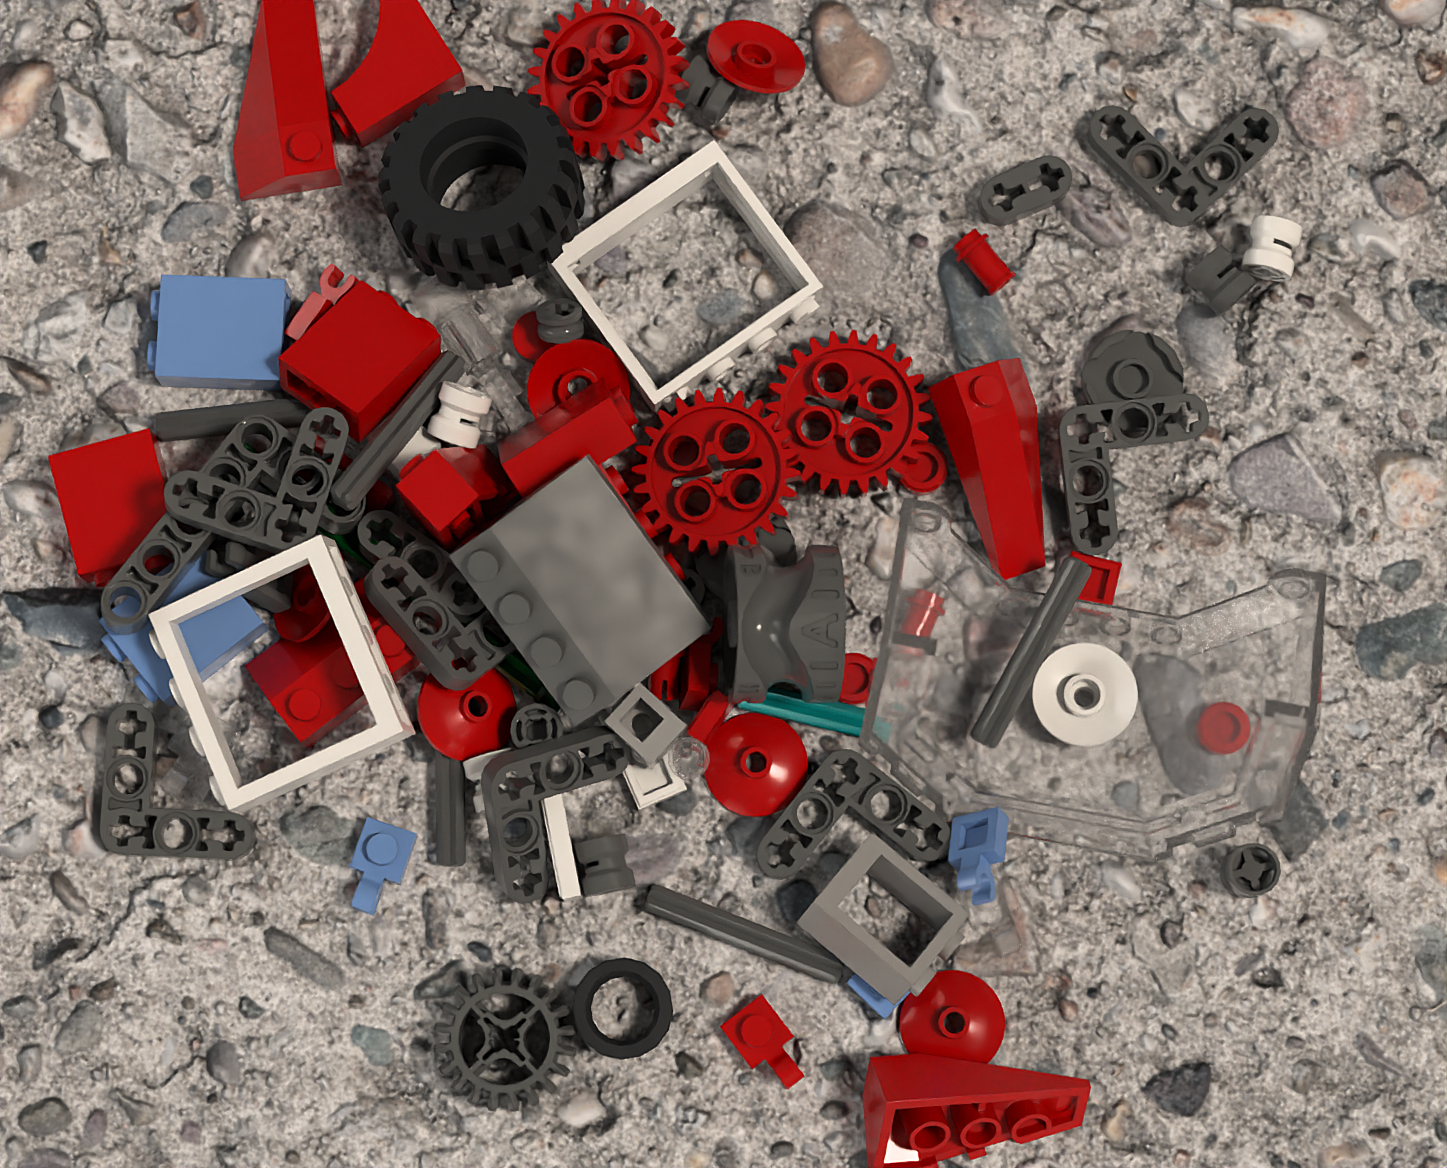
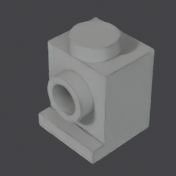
[604,683,687,770]

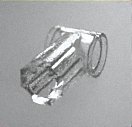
[408,276,503,376]

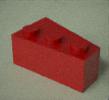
[396,444,520,554]

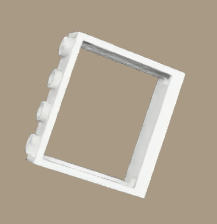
[547,140,823,415]
[148,534,416,812]

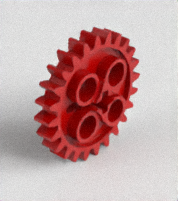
[527,0,690,162]
[764,330,933,499]
[632,388,802,558]

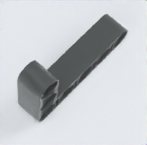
[101,414,366,635]

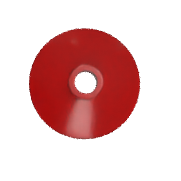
[706,20,806,94]
[527,338,630,419]
[274,551,344,643]
[417,657,516,762]
[703,713,808,817]
[899,970,1005,1064]

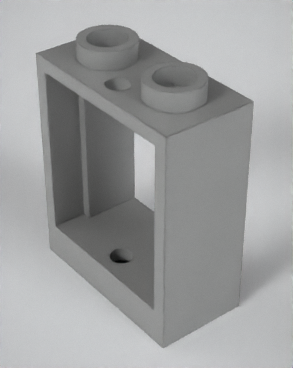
[796,832,970,1006]

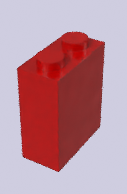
[278,280,441,443]
[497,377,639,498]
[48,428,182,587]

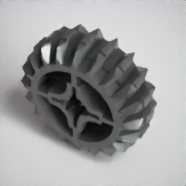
[433,967,577,1112]

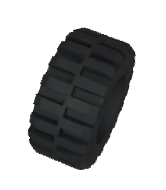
[378,85,585,290]

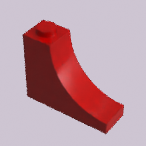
[330,0,466,148]

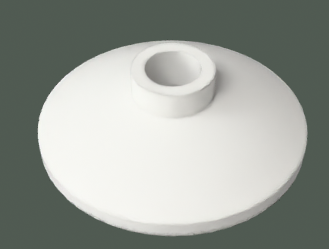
[1032,643,1138,747]

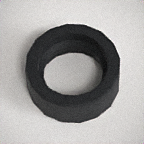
[572,957,673,1060]

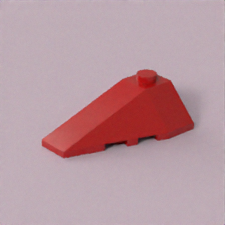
[233,0,342,201]
[928,358,1046,583]
[862,1053,1091,1168]

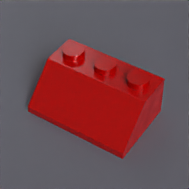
[245,573,422,749]

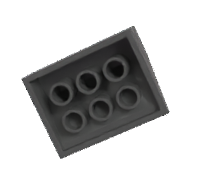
[449,453,713,727]

